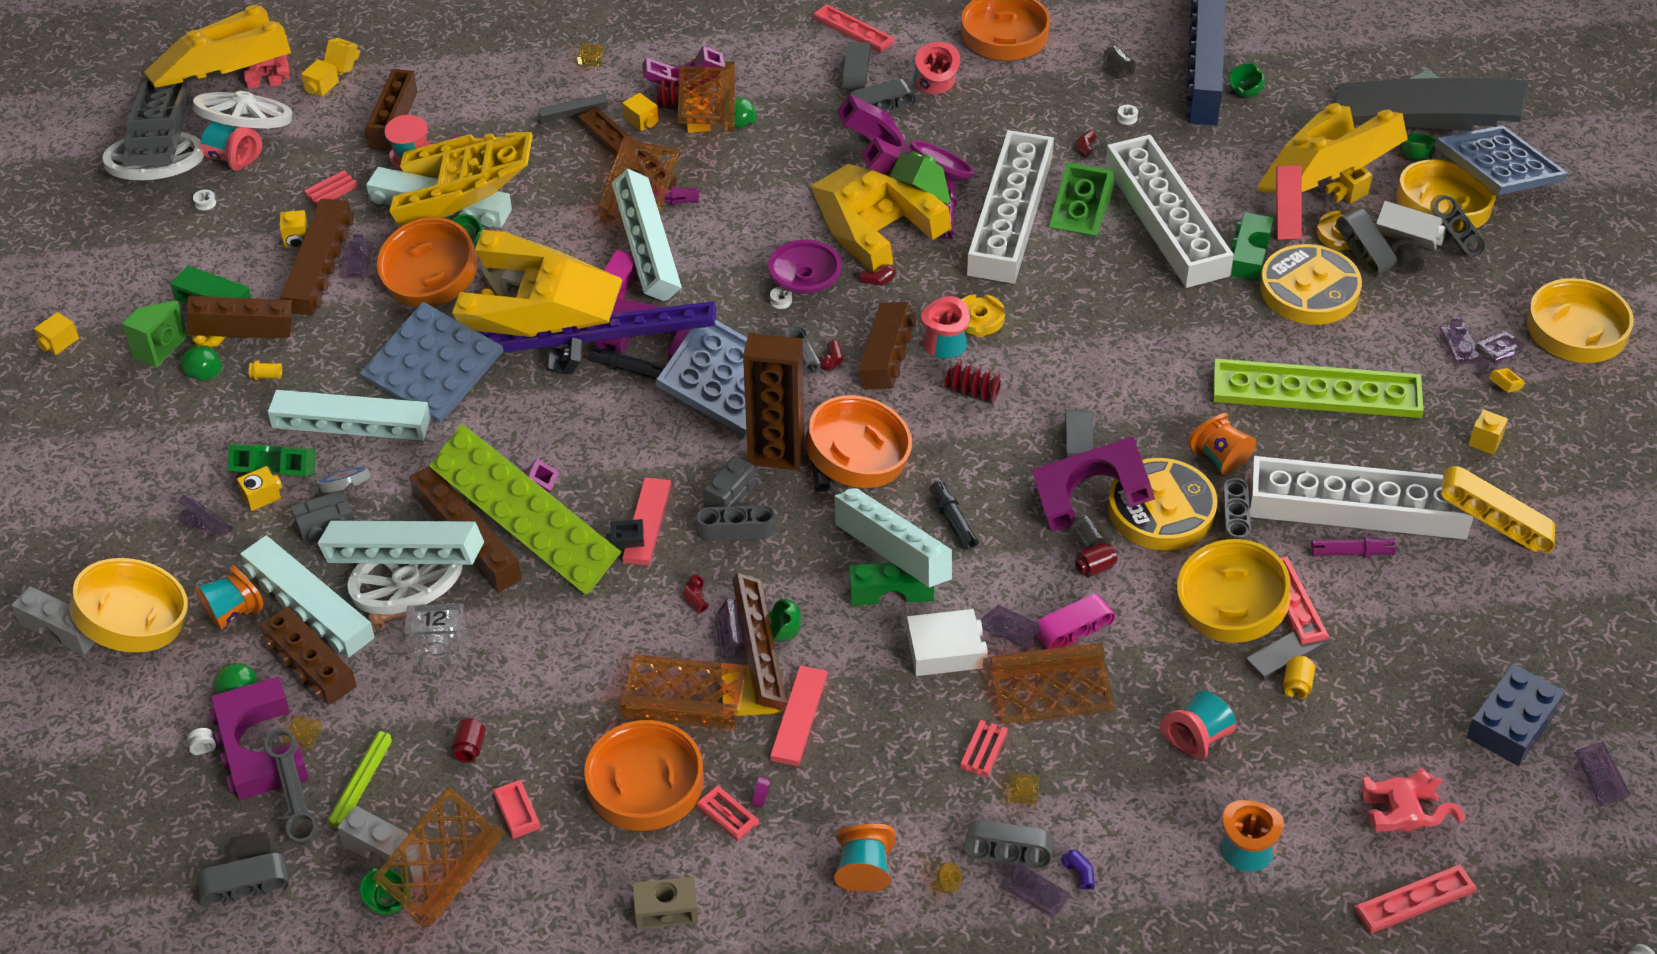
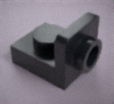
[547,338,582,374]
[606,519,645,558]

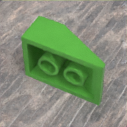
[1049,162,1116,237]

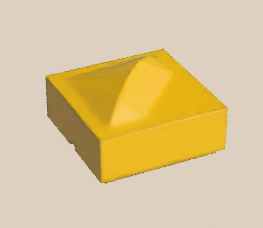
[1489,368,1525,393]

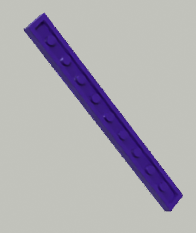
[477,301,717,352]

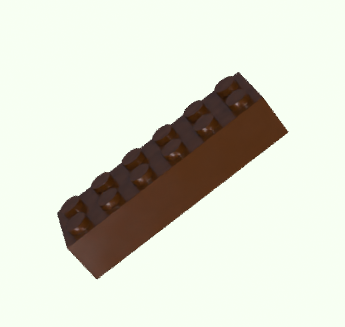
[743,333,805,471]

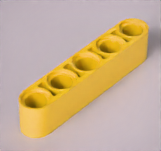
[1442,466,1555,553]

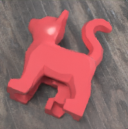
[244,36,290,89]
[1361,768,1465,832]

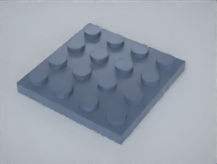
[1434,126,1568,195]
[360,302,504,423]
[655,320,747,436]

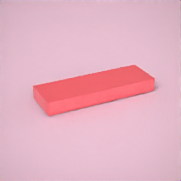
[1276,165,1302,240]

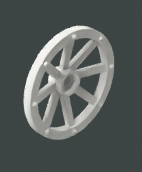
[193,91,292,129]
[102,132,204,180]
[348,563,463,615]

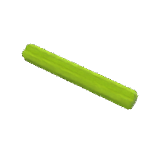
[327,731,392,829]

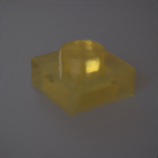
[578,43,605,66]
[284,716,324,750]
[1007,773,1040,805]

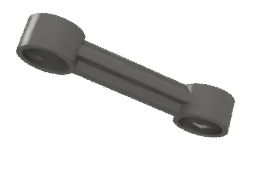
[264,728,319,844]

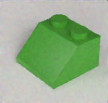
[889,151,950,204]
[122,301,188,368]

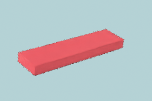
[813,4,895,53]
[623,477,671,566]
[1280,556,1329,644]
[770,665,827,766]
[1354,864,1477,934]

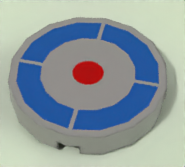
[317,466,370,493]

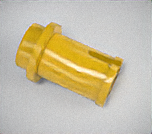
[249,360,282,381]

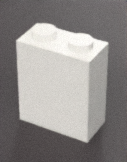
[1376,201,1446,251]
[907,609,988,676]

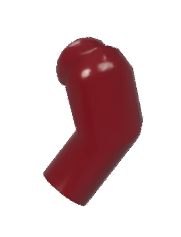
[1075,130,1096,157]
[860,264,896,286]
[819,340,843,371]
[683,575,709,614]

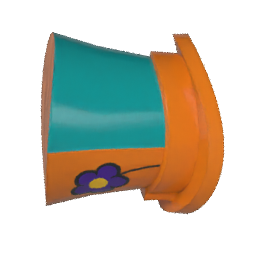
[1188,412,1256,476]
[196,565,263,631]
[1220,800,1284,872]
[834,824,896,891]

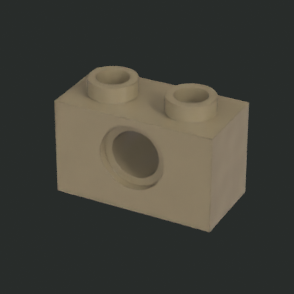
[633,876,698,929]

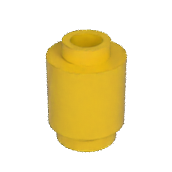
[1283,656,1315,699]

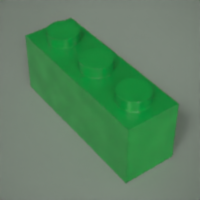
[170,265,251,304]

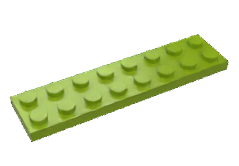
[1213,359,1424,418]
[429,424,621,595]

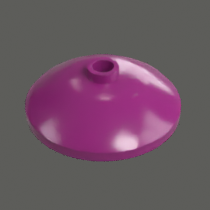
[909,140,975,181]
[768,240,842,294]

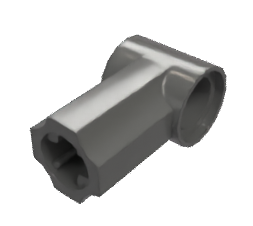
[785,326,821,376]

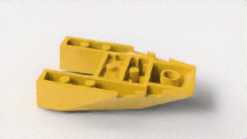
[144,5,291,88]
[1257,103,1407,194]
[390,132,533,228]
[810,164,952,273]
[452,230,622,337]

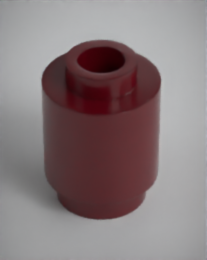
[1075,543,1118,578]
[451,718,486,763]

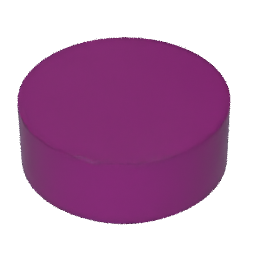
[752,776,771,807]

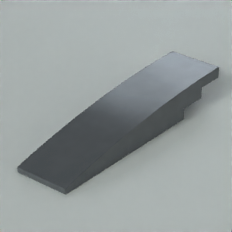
[122,76,192,167]
[1335,78,1528,131]

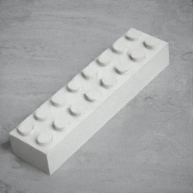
[967,130,1054,284]
[1105,135,1234,288]
[1249,456,1473,540]

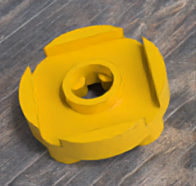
[1316,211,1351,252]
[961,294,1005,337]

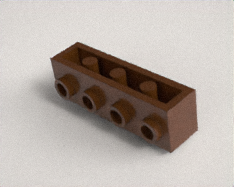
[365,69,418,150]
[187,296,291,338]
[858,302,916,389]
[260,607,357,705]

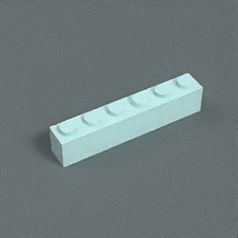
[366,167,512,228]
[612,169,682,301]
[268,390,431,441]
[835,488,952,587]
[318,521,484,565]
[240,535,375,658]

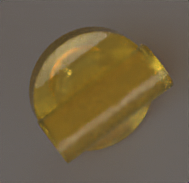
[931,862,962,893]

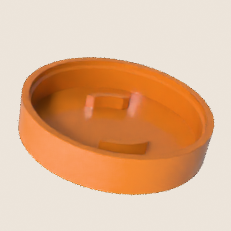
[961,0,1050,61]
[377,217,478,307]
[805,395,912,488]
[584,720,704,831]

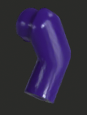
[1061,849,1095,889]

